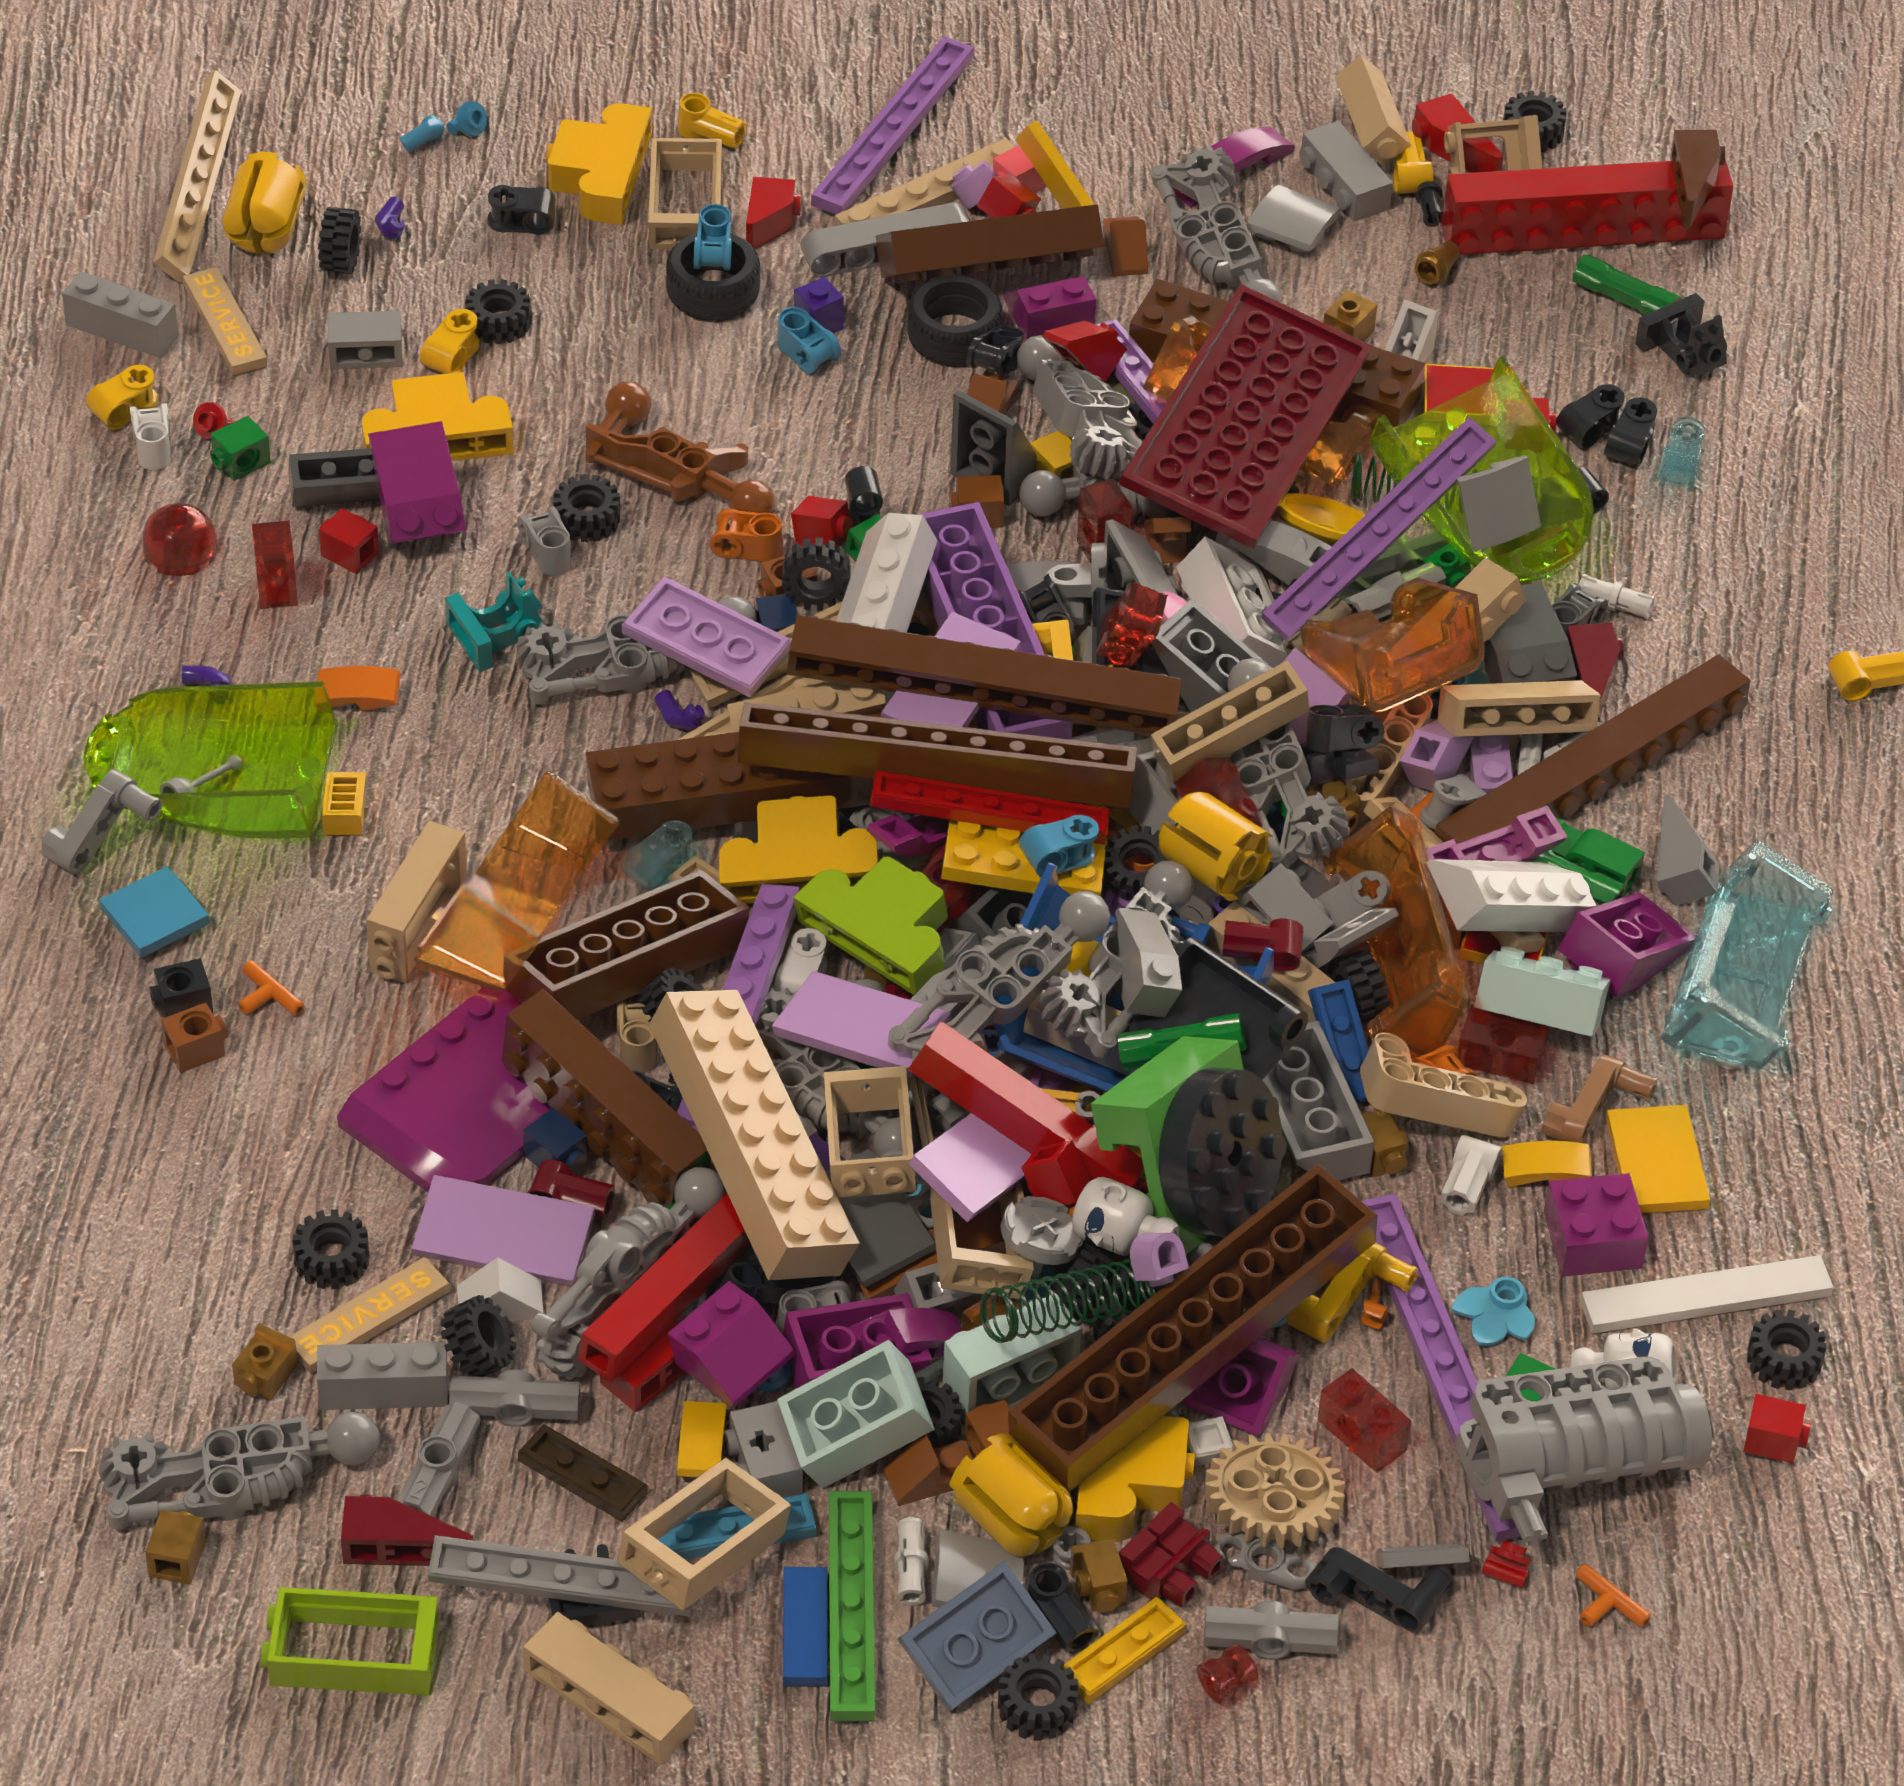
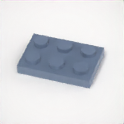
[897,1561,1056,1711]

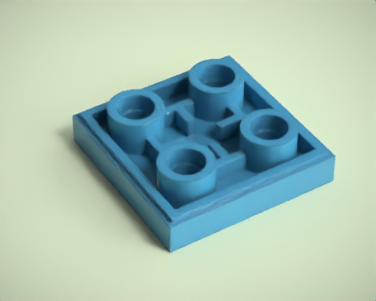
[99,866,210,958]

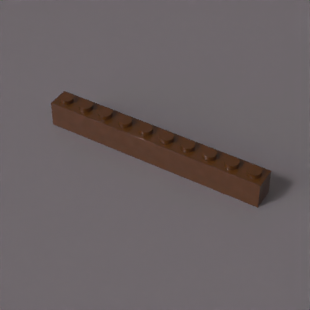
[787,615,1182,735]
[1435,654,1751,844]
[737,702,1137,809]

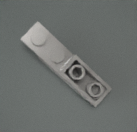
[1228,520,1372,603]

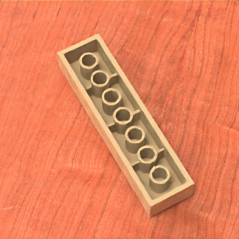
[649,990,860,1280]

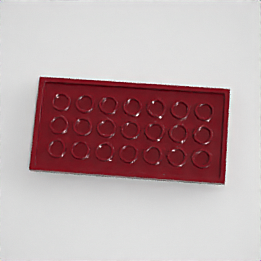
[1119,284,1372,549]

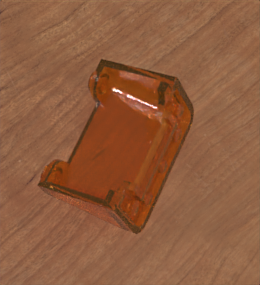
[1300,577,1485,712]

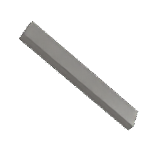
[428,1535,692,1617]

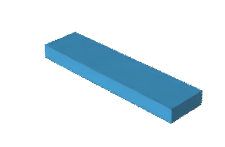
[658,1493,816,1560]

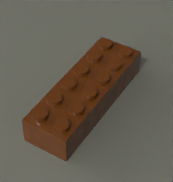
[875,204,1104,284]
[506,869,749,1020]
[502,989,711,1207]

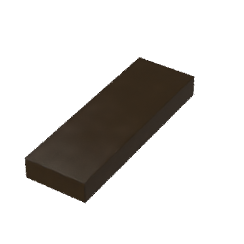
[518,1424,648,1522]

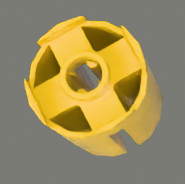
[222,151,307,255]
[1159,792,1273,901]
[949,1433,1073,1557]

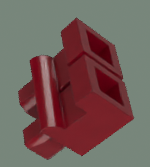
[1119,1501,1223,1607]

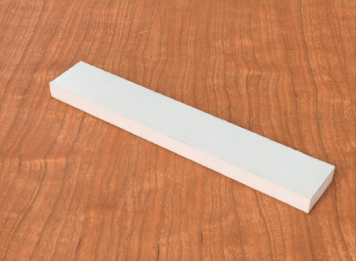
[1580,1255,1834,1334]

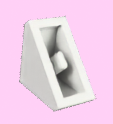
[1385,299,1438,362]
[457,1257,543,1321]

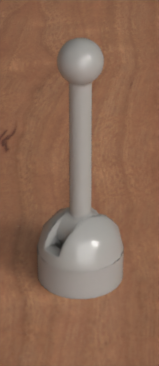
[160,755,242,811]

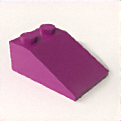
[368,421,466,544]
[1558,892,1699,997]
[783,1293,932,1389]

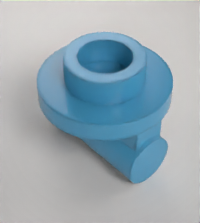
[446,101,487,136]

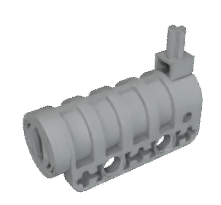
[1455,1357,1712,1546]

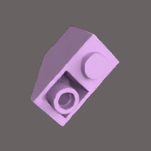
[1400,720,1474,791]

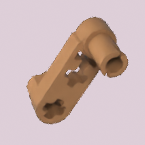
[1541,1053,1658,1143]

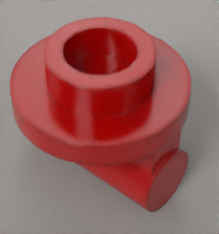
[193,402,235,439]
[1481,1540,1532,1589]

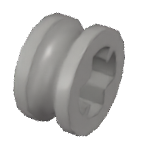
[1051,1526,1091,1570]

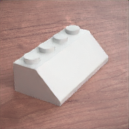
[836,513,938,633]
[1176,537,1288,668]
[1426,859,1596,932]

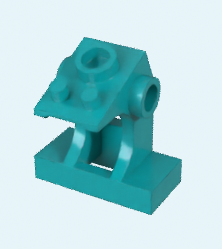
[445,572,546,672]

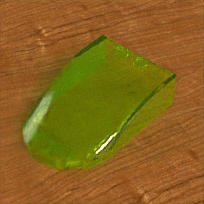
[1369,356,1594,582]
[83,681,338,839]

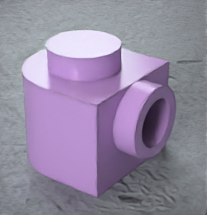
[950,161,996,209]
[1130,1232,1189,1287]

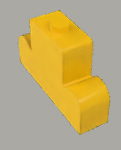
[546,103,652,225]
[362,372,514,461]
[719,796,880,904]
[1075,1416,1195,1542]

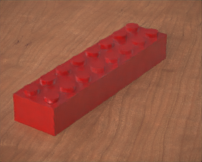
[1441,160,1734,255]

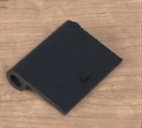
[1124,938,1308,1080]

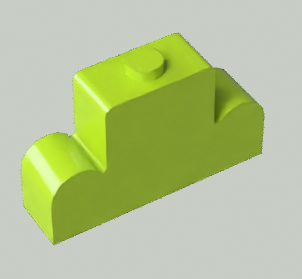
[793,856,948,995]

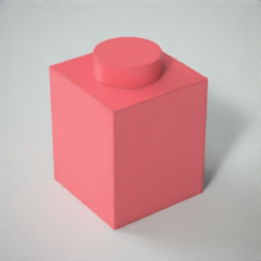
[993,145,1046,193]

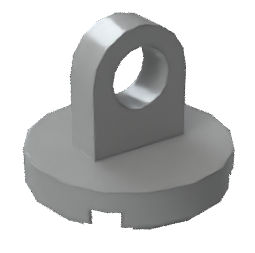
[1047,543,1108,608]
[1000,1196,1083,1279]

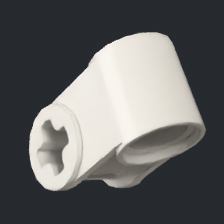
[130,403,171,470]
[774,928,827,995]

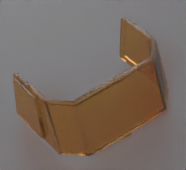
[413,771,619,992]

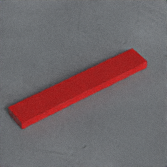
[870,771,1110,845]

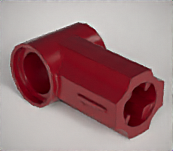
[1222,918,1304,972]
[527,1159,615,1220]

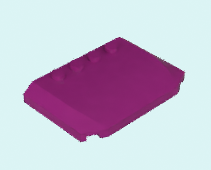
[337,977,611,1192]

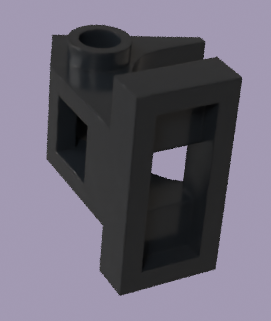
[1635,293,1727,376]

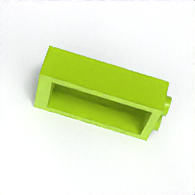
[261,1587,439,1696]

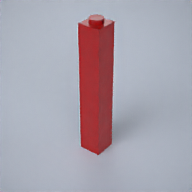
[908,1021,1145,1190]
[578,1193,751,1382]

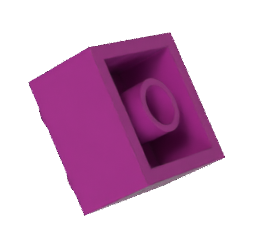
[1544,1173,1648,1277]

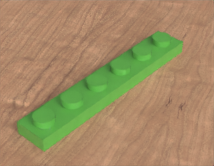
[829,1491,875,1721]

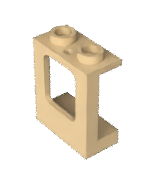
[1444,115,1543,174]

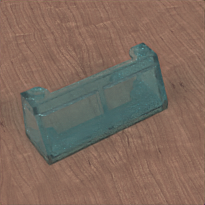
[1660,839,1834,1069]

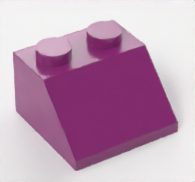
[1003,276,1096,341]
[667,1281,795,1408]
[1182,1337,1300,1436]

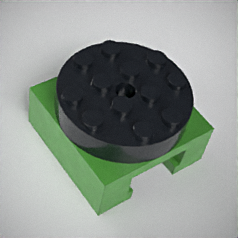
[1091,1036,1287,1257]

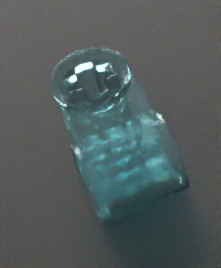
[1657,417,1705,487]
[621,820,694,891]

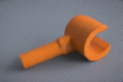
[1360,1278,1389,1330]

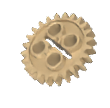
[1204,1433,1345,1549]

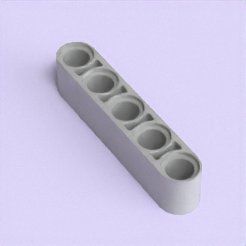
[800,203,971,277]

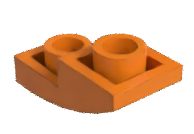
[315,666,401,711]

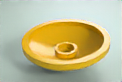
[1277,493,1367,546]

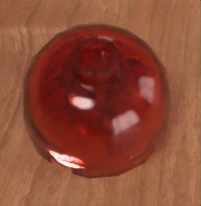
[142,503,218,577]

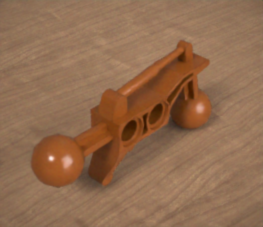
[585,381,776,514]

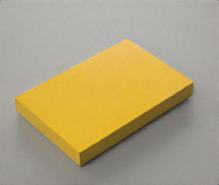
[1605,1105,1710,1213]

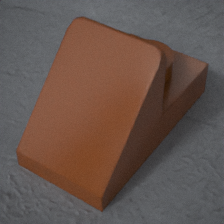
[1103,216,1148,276]
[967,371,1019,415]
[1144,517,1191,563]
[883,1434,973,1506]

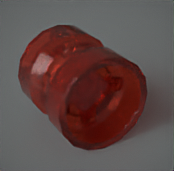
[1197,1644,1259,1704]

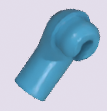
[399,115,444,153]

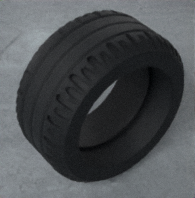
[666,233,760,320]
[907,275,1002,366]

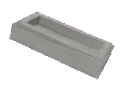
[1375,1543,1469,1568]

